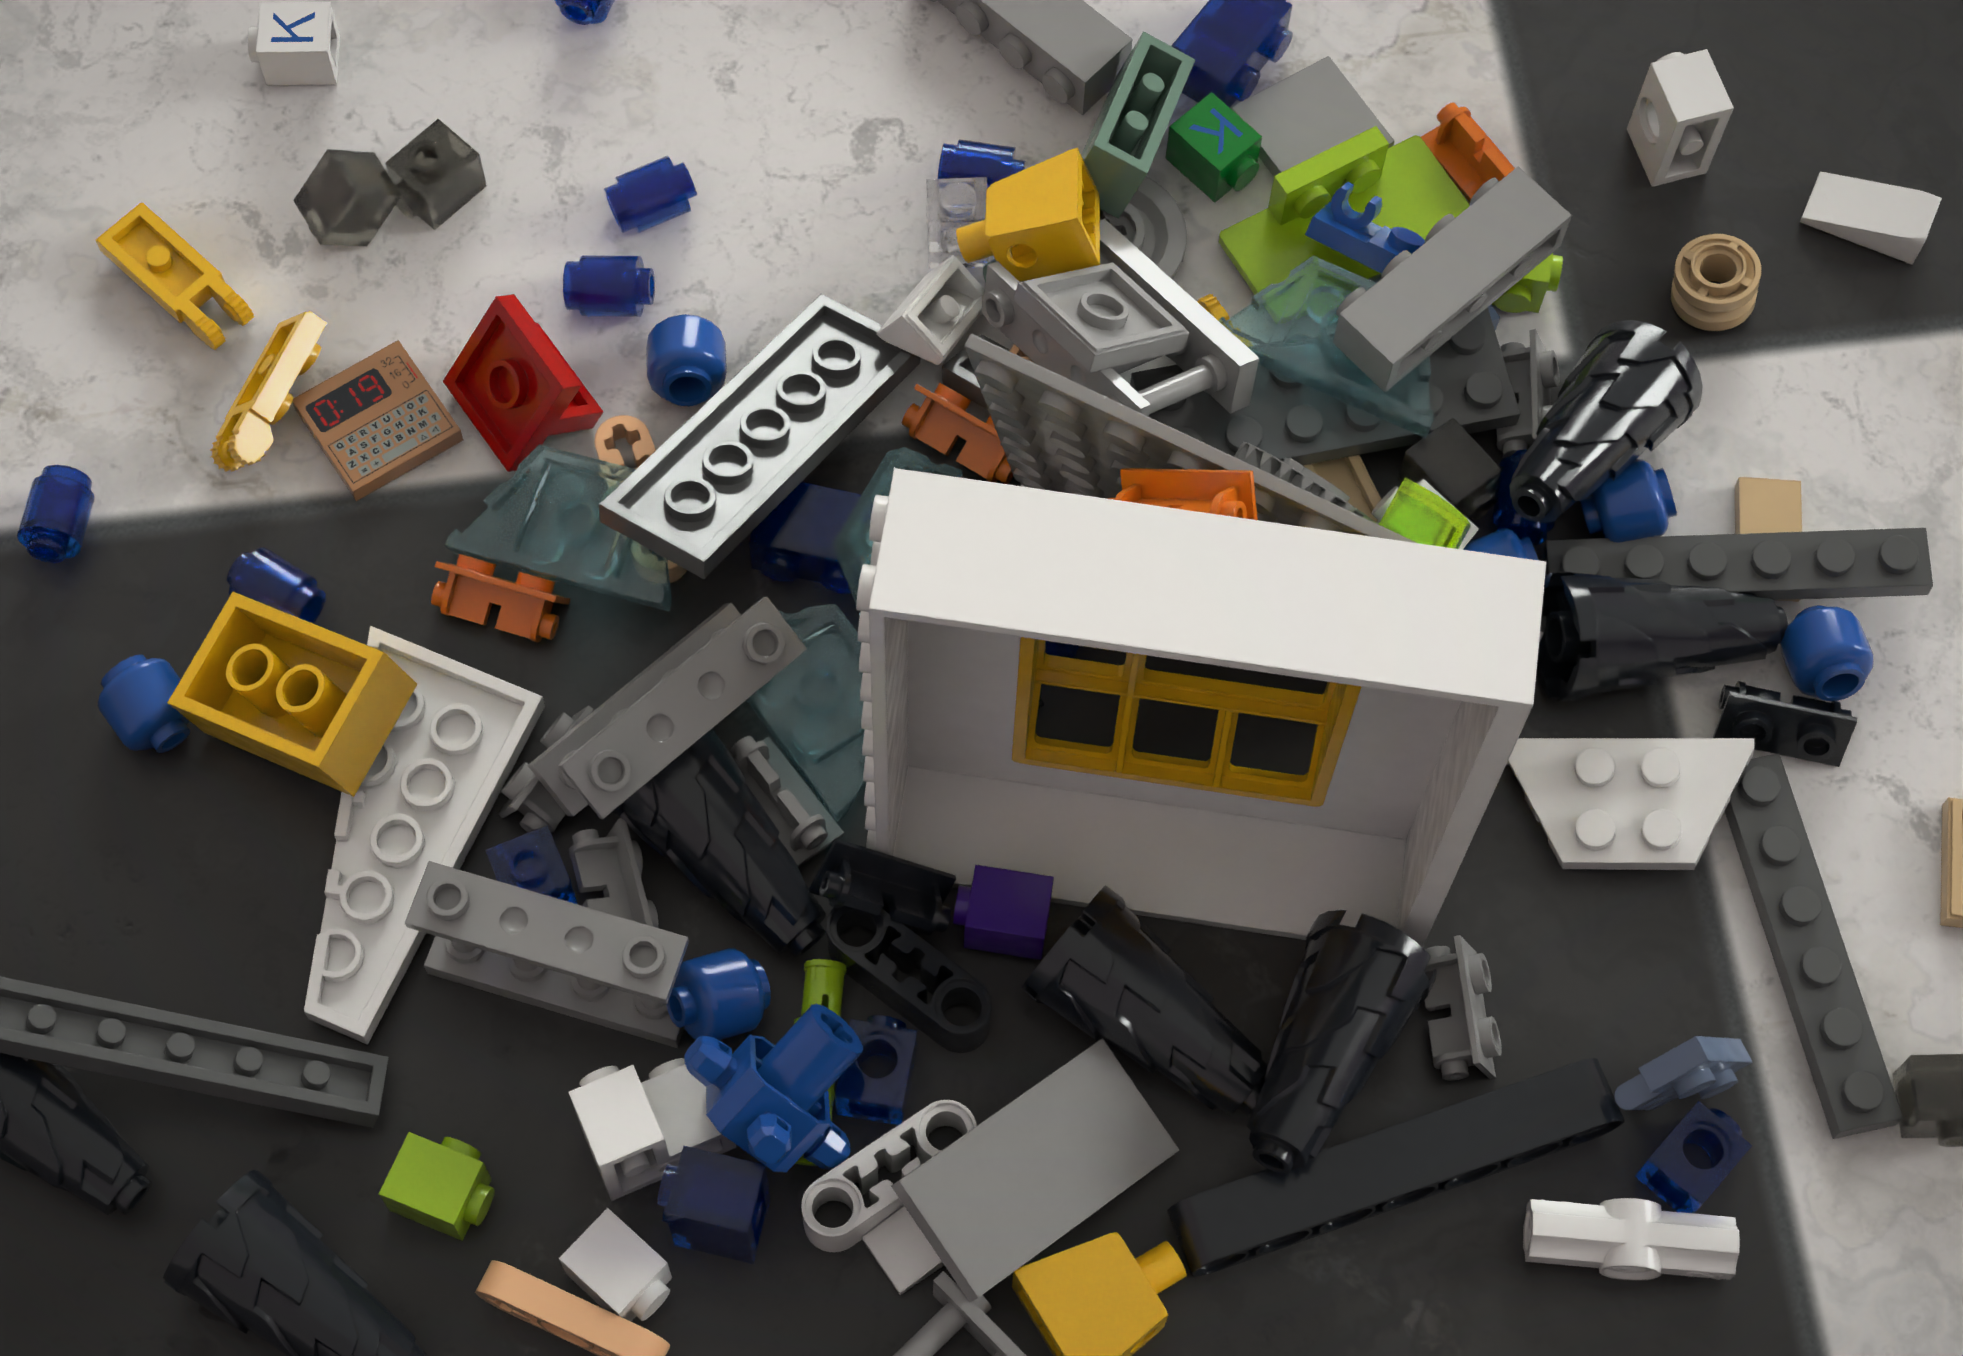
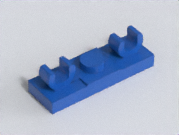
[1305,182,1425,274]

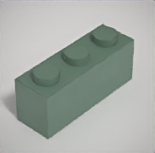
[1081,31,1195,219]

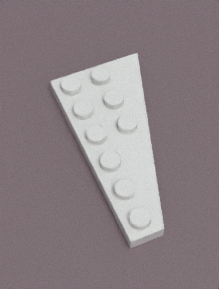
[304,626,545,1045]

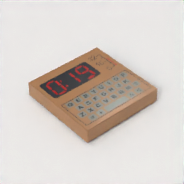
[292,340,463,501]

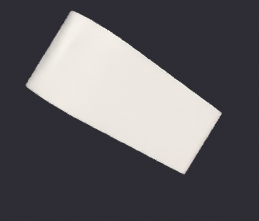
[801,1100,977,1252]

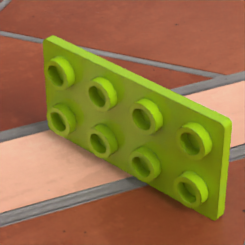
[1218,126,1470,328]

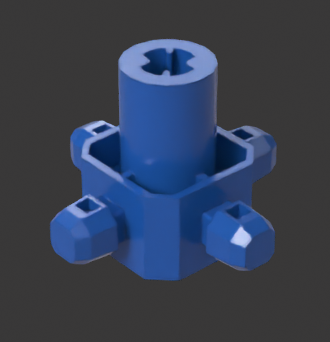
[684,1004,863,1172]

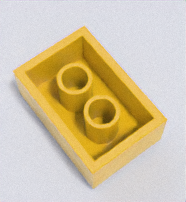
[167,592,417,797]

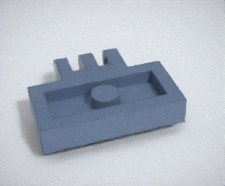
[1614,1036,1753,1110]

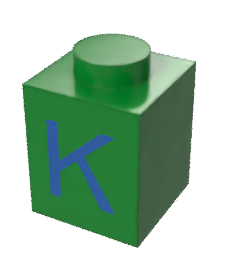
[1165,92,1262,203]

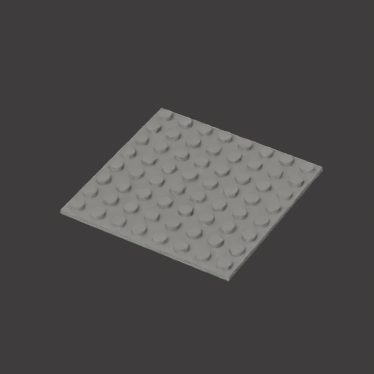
[964,334,1417,543]

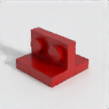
[443,294,603,472]

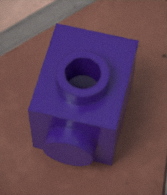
[953,865,1054,960]

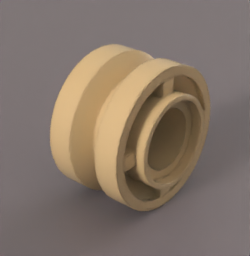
[1671,234,1761,331]

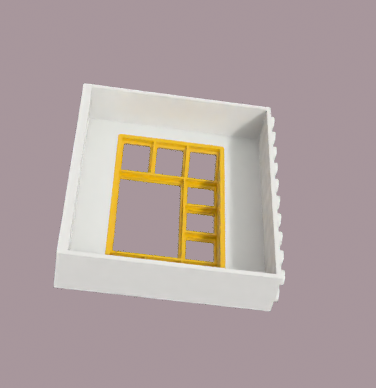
[856,468,1546,948]

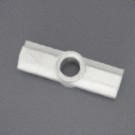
[1523,1198,1740,1281]

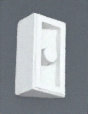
[876,255,985,365]

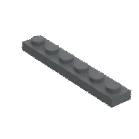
[1544,528,1933,600]
[1725,753,1903,1139]
[0,976,389,1128]

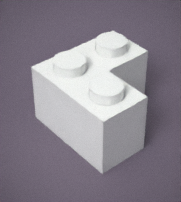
[569,1058,736,1201]

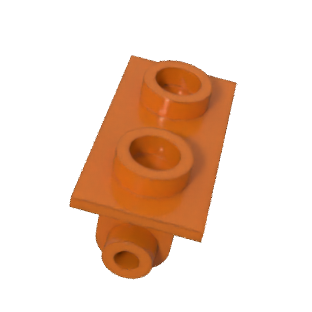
[1421,102,1515,202]
[902,382,1013,484]
[1108,468,1258,520]
[431,554,570,643]

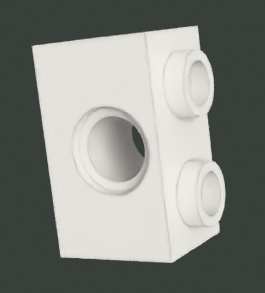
[1627,49,1734,187]

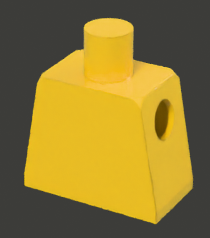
[956,147,1100,282]
[1012,1232,1187,1356]

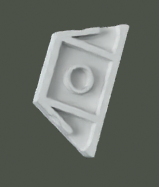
[1507,738,1754,870]

